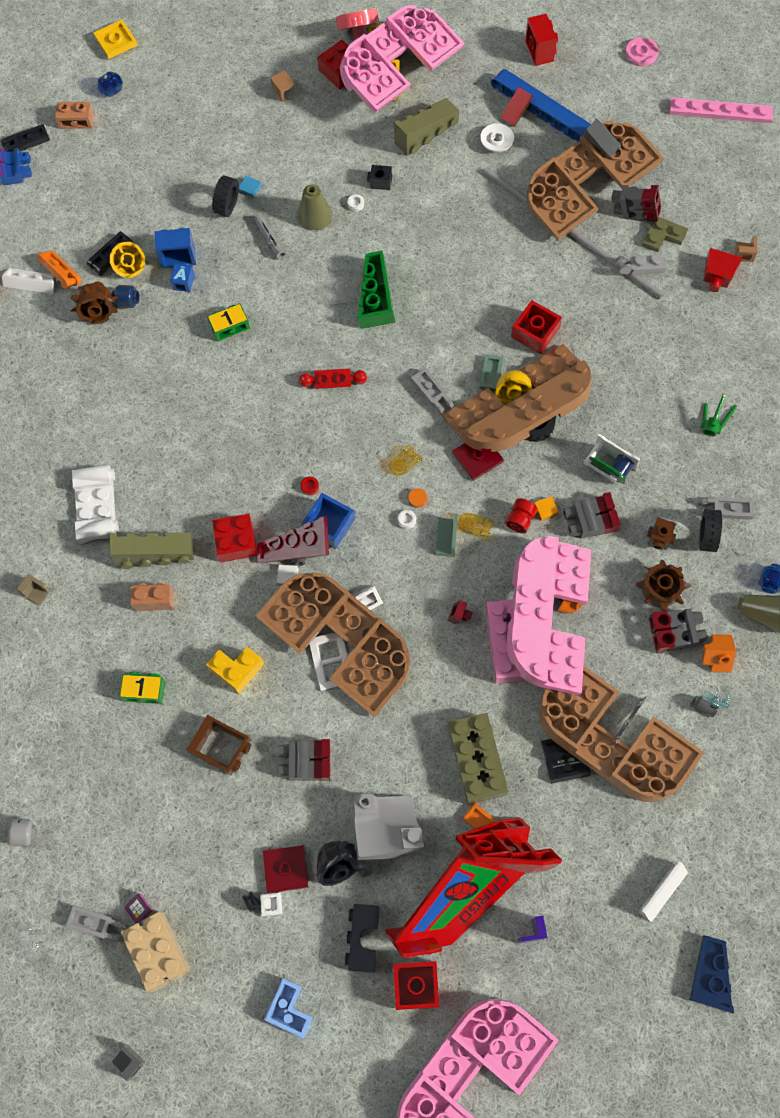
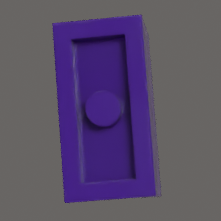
[518,916,548,944]

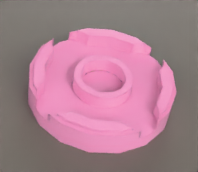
[625,37,659,66]

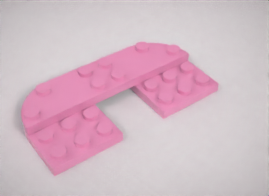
[340,5,465,113]
[506,536,591,696]
[397,999,559,1118]

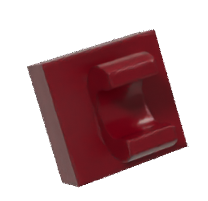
[448,600,473,624]

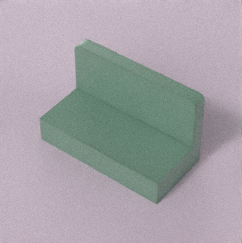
[436,514,458,557]

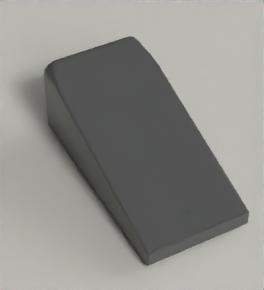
[584,119,621,158]

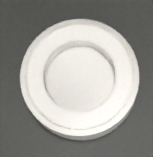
[347,194,364,212]
[397,510,416,529]

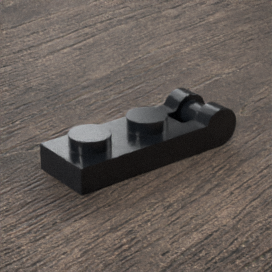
[0,124,50,152]
[87,231,133,276]

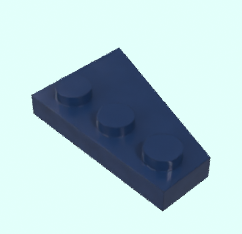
[689,935,734,1014]

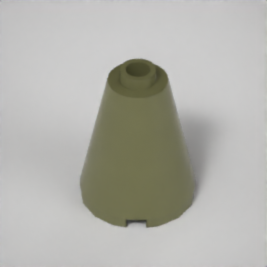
[298,184,332,231]
[737,595,780,633]

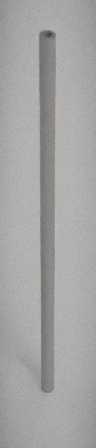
[484,168,664,299]

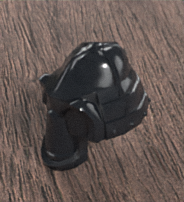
[316,841,372,886]

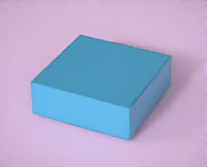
[239,176,261,198]

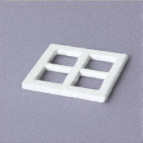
[310,632,349,691]

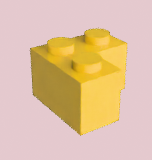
[206,647,264,694]

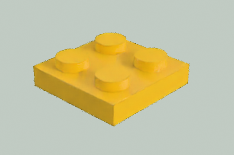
[93,19,138,59]

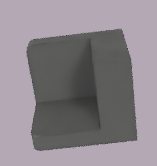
[112,1044,145,1081]

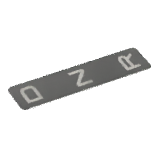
[610,696,648,746]

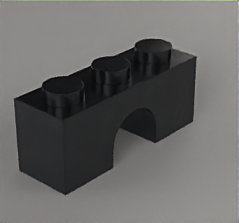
[345,904,380,973]

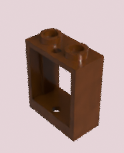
[187,715,252,776]

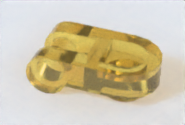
[389,445,423,476]
[459,513,494,540]

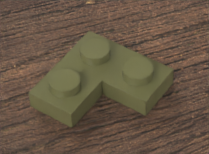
[642,217,689,252]

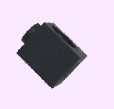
[367,165,392,190]

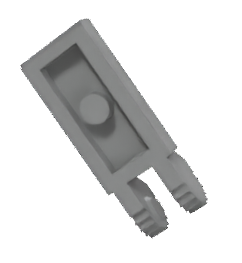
[615,254,667,275]
[411,368,454,416]
[698,497,754,519]
[65,905,128,942]

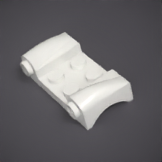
[72,465,119,544]

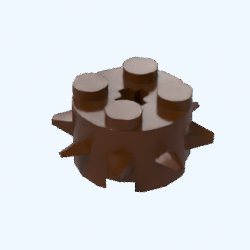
[70,281,118,324]
[636,560,691,611]

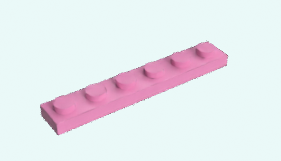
[669,97,772,123]

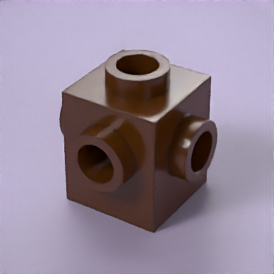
[647,517,676,550]

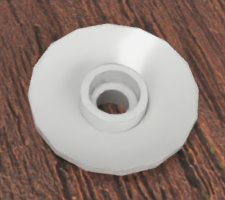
[481,123,514,152]

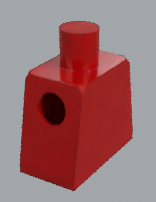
[703,248,743,292]

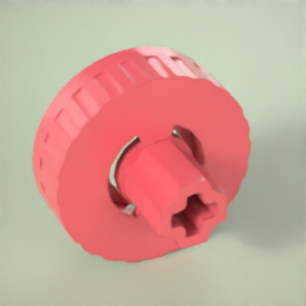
[335,9,379,41]

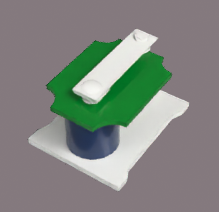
[583,434,640,484]

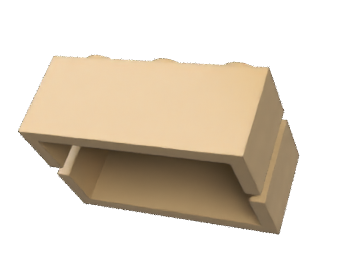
[121,911,190,993]

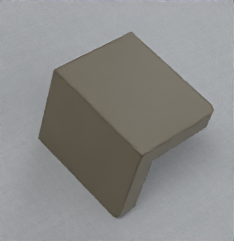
[17,574,51,605]

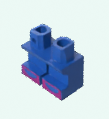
[0,148,32,186]

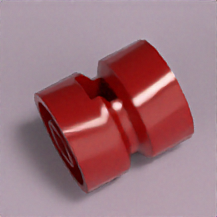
[504,498,538,534]

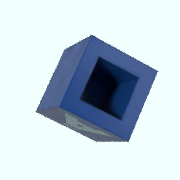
[170,263,195,293]

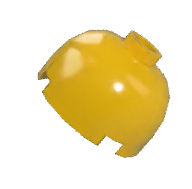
[110,242,145,278]
[495,370,532,405]

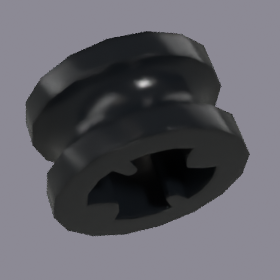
[242,891,260,913]

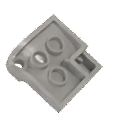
[352,794,424,860]

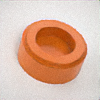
[408,488,427,508]

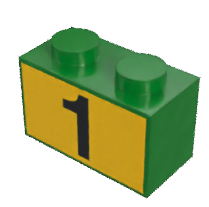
[207,303,250,342]
[119,672,165,704]

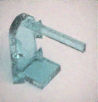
[711,692,731,708]

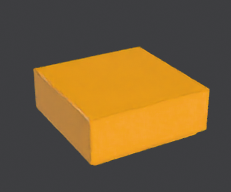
[534,496,559,521]

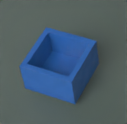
[154,228,196,268]
[302,493,355,549]

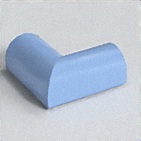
[264,978,313,1039]

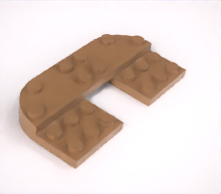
[526,121,664,241]
[442,344,592,452]
[255,572,411,717]
[539,666,704,802]

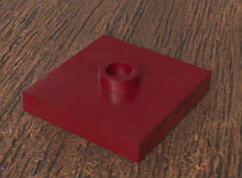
[452,443,504,481]
[263,845,309,894]

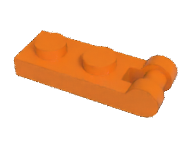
[37,250,81,289]

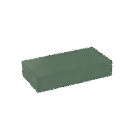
[479,354,503,391]

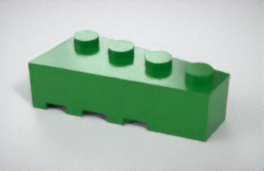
[357,250,396,329]

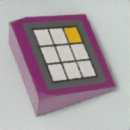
[124,893,153,924]

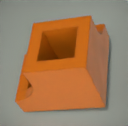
[702,634,736,673]

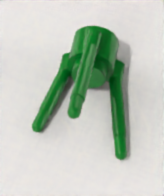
[700,394,737,436]

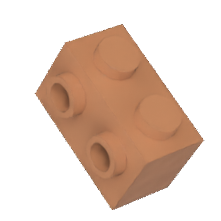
[55,101,94,129]
[130,582,174,611]

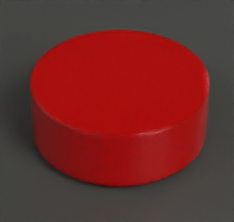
[300,476,319,496]

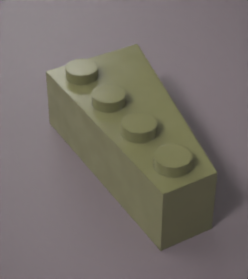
[394,98,459,156]
[110,532,194,569]

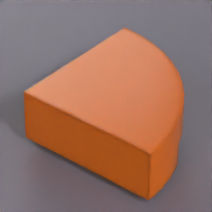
[557,599,583,614]

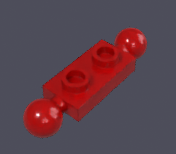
[299,369,367,389]

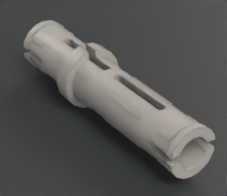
[254,214,287,259]

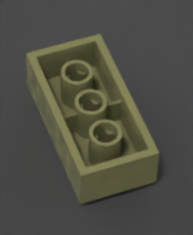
[448,713,509,805]

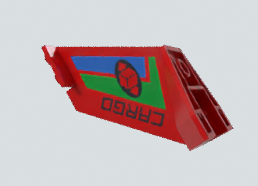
[385,817,562,958]

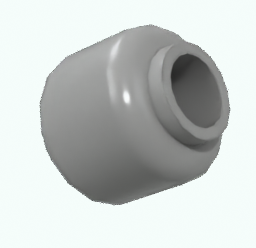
[4,819,37,847]

